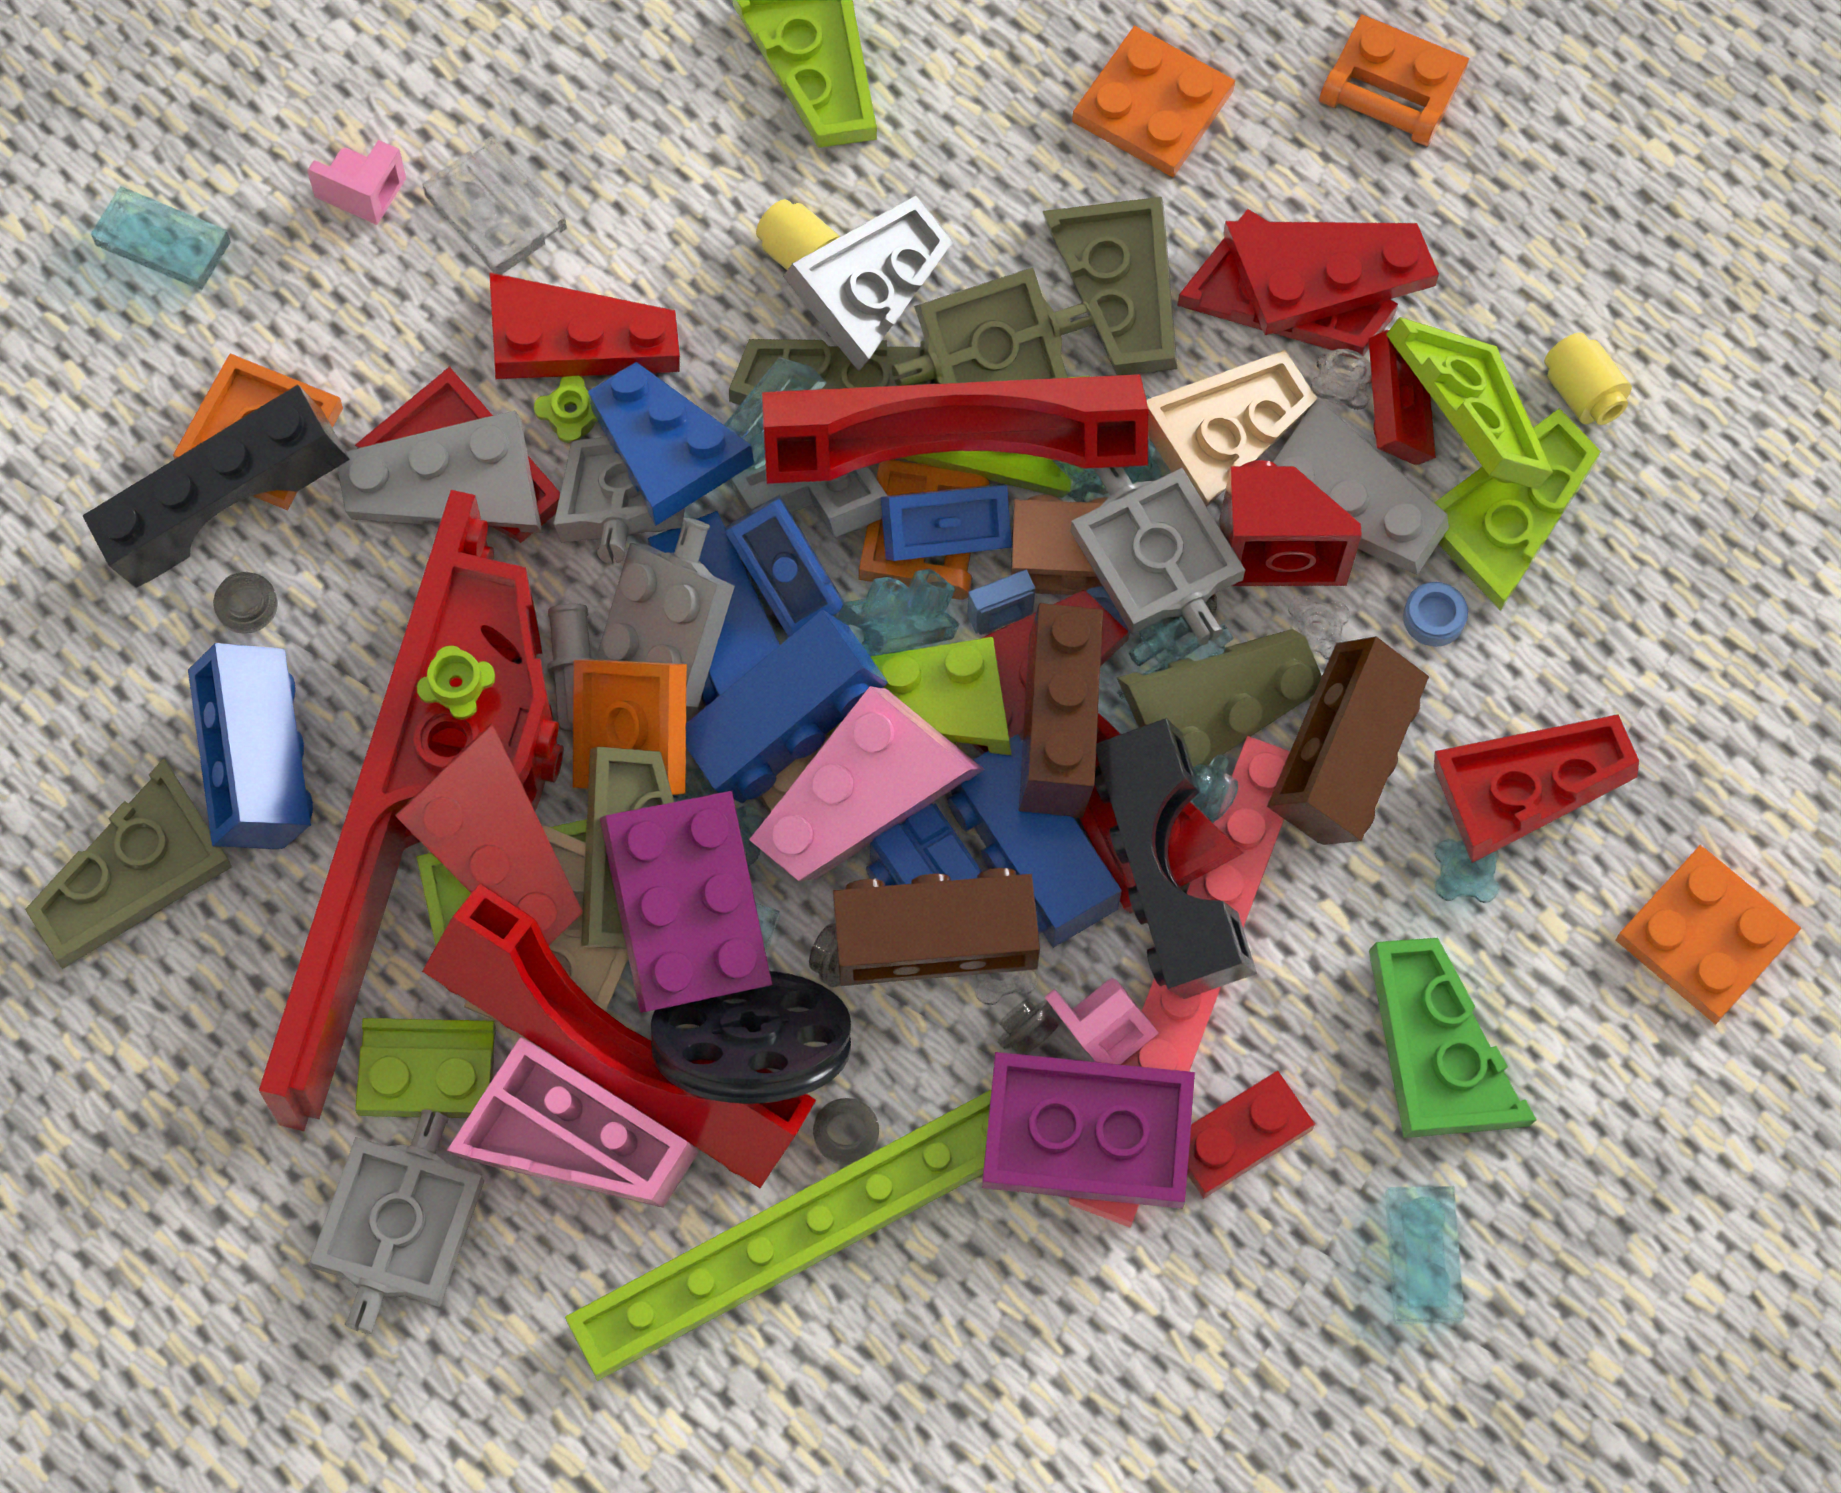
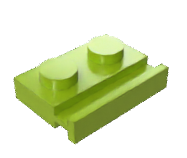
[355,1018,496,1119]

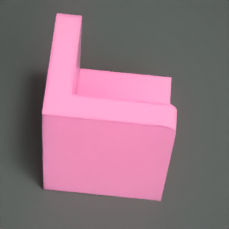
[307,140,406,225]
[1045,978,1159,1064]

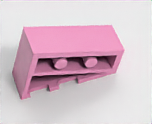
[749,686,985,881]
[447,1037,699,1208]

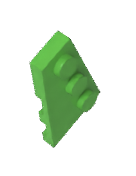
[1369,937,1537,1138]

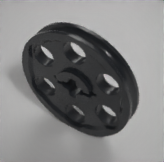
[651,971,851,1104]

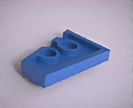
[588,362,754,526]

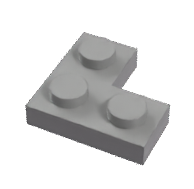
[731,462,887,538]

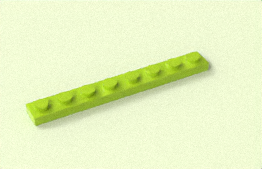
[565,1090,991,1381]

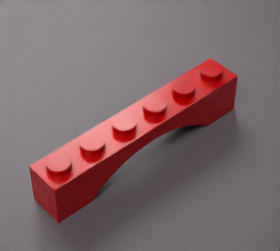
[762,374,1149,484]
[422,884,816,1188]

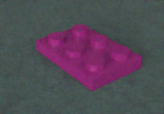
[600,791,772,1013]
[982,1052,1195,1209]

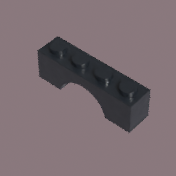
[82,384,350,588]
[1094,718,1257,999]

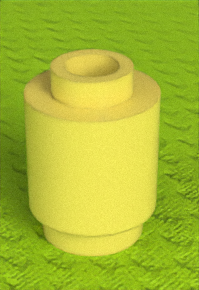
[756,199,841,270]
[1544,332,1632,425]

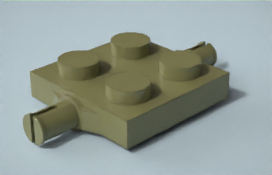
[892,267,1094,386]

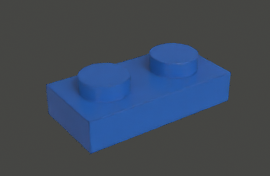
[881,484,1012,561]

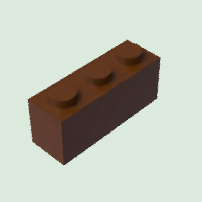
[1019,603,1103,818]
[1267,636,1429,845]
[833,868,1040,986]

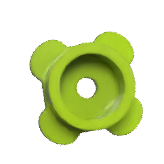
[534,375,598,443]
[417,646,495,719]

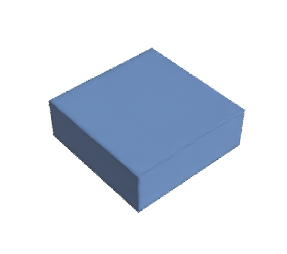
[967,569,1035,635]

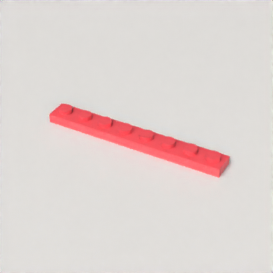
[1069,736,1290,1228]

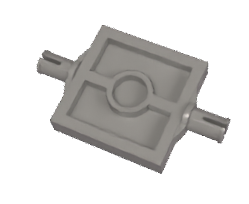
[554,435,685,564]
[1070,467,1245,645]
[596,518,735,707]
[309,1109,484,1334]

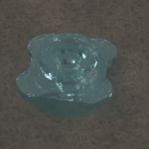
[1191,754,1238,822]
[1435,839,1499,903]

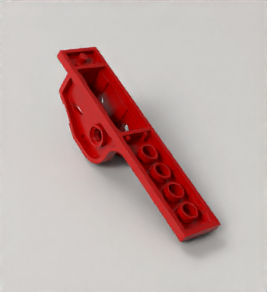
[259,490,564,1131]

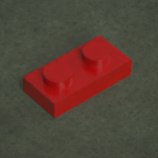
[1368,330,1436,465]
[1187,1070,1315,1199]

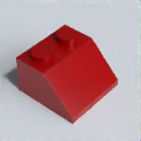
[1220,460,1362,586]

